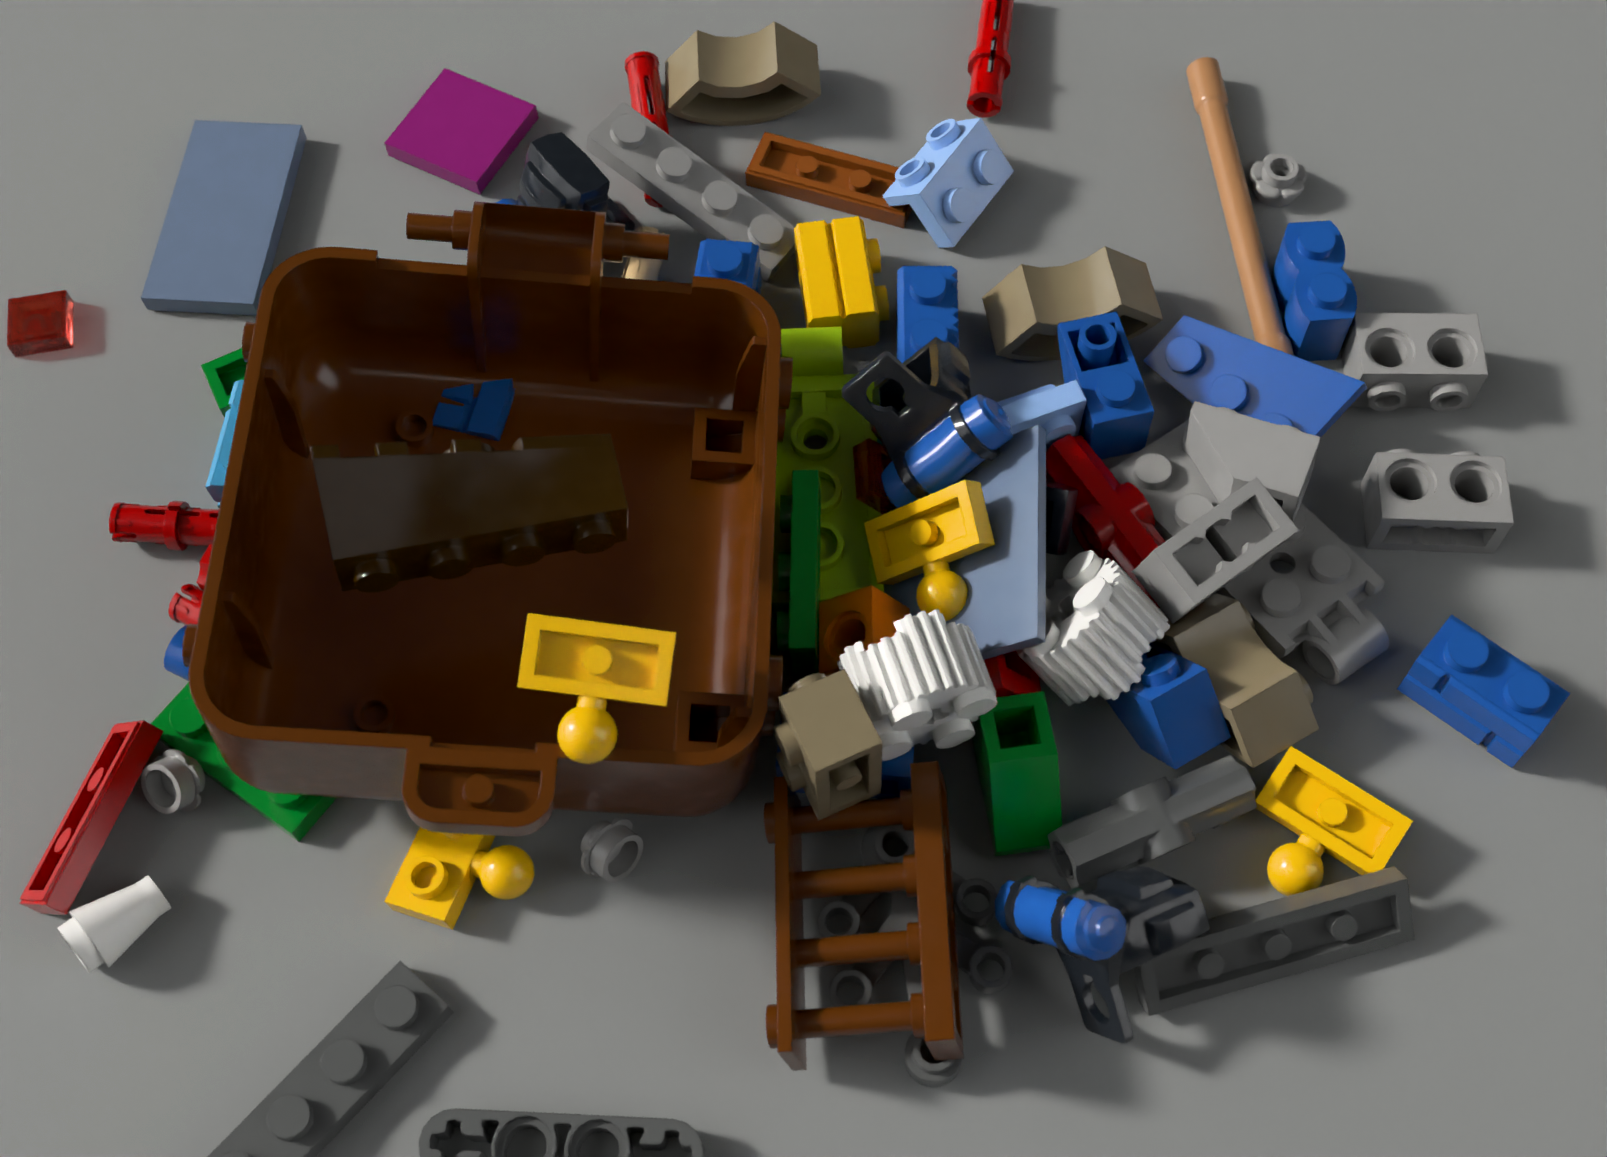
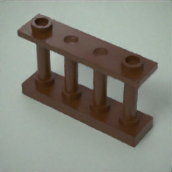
[764,761,964,1071]

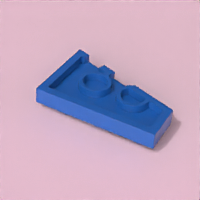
[1143,315,1367,437]

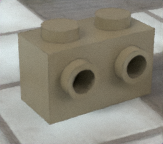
[773,669,882,821]

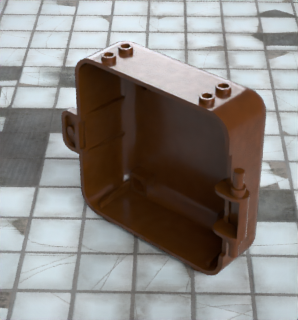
[182,201,793,836]

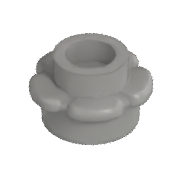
[1250,154,1307,207]
[141,749,206,814]
[581,817,643,883]

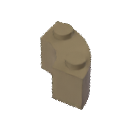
[665,21,821,126]
[982,246,1163,361]
[1153,593,1319,768]

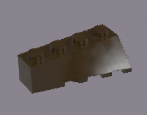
[310,434,628,593]

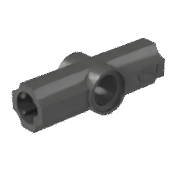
[1047,755,1257,889]

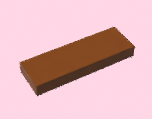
[745,132,912,228]

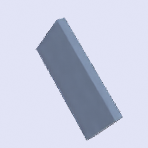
[141,120,307,316]

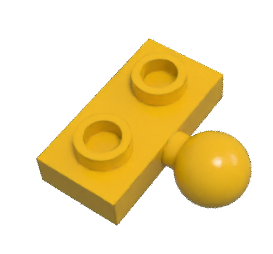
[864,480,995,621]
[517,613,676,764]
[1255,746,1413,896]
[384,827,535,930]

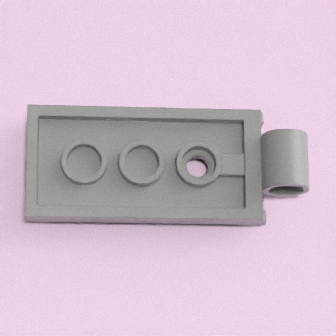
[1109,420,1389,685]

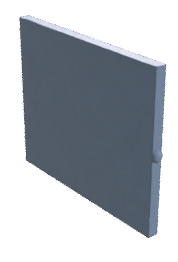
[884,424,1046,660]

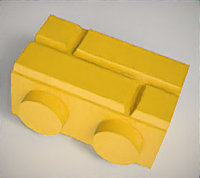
[794,216,890,348]

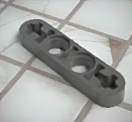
[418,1108,706,1157]

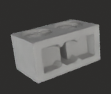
[1341,313,1488,412]
[1361,449,1514,554]
[1132,477,1299,624]

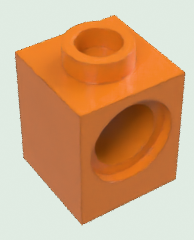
[819,585,910,677]

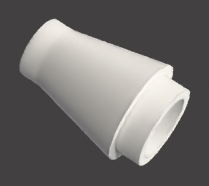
[57,875,171,973]

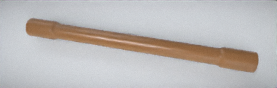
[1186,57,1294,356]

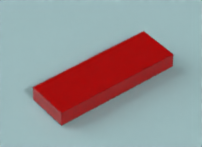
[20,720,163,915]

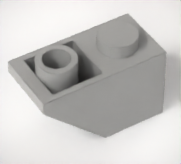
[1185,401,1321,523]

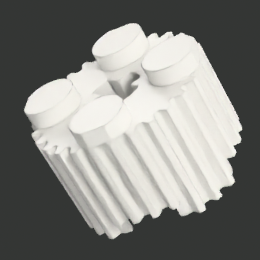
[1016,550,1170,707]
[837,609,997,761]

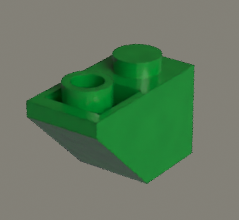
[972,691,1062,856]

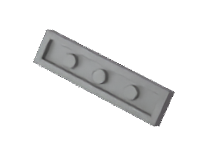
[586,101,795,282]

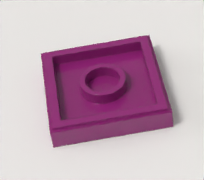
[384,68,539,195]

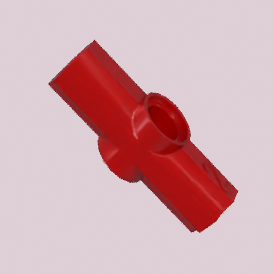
[1046,434,1166,608]

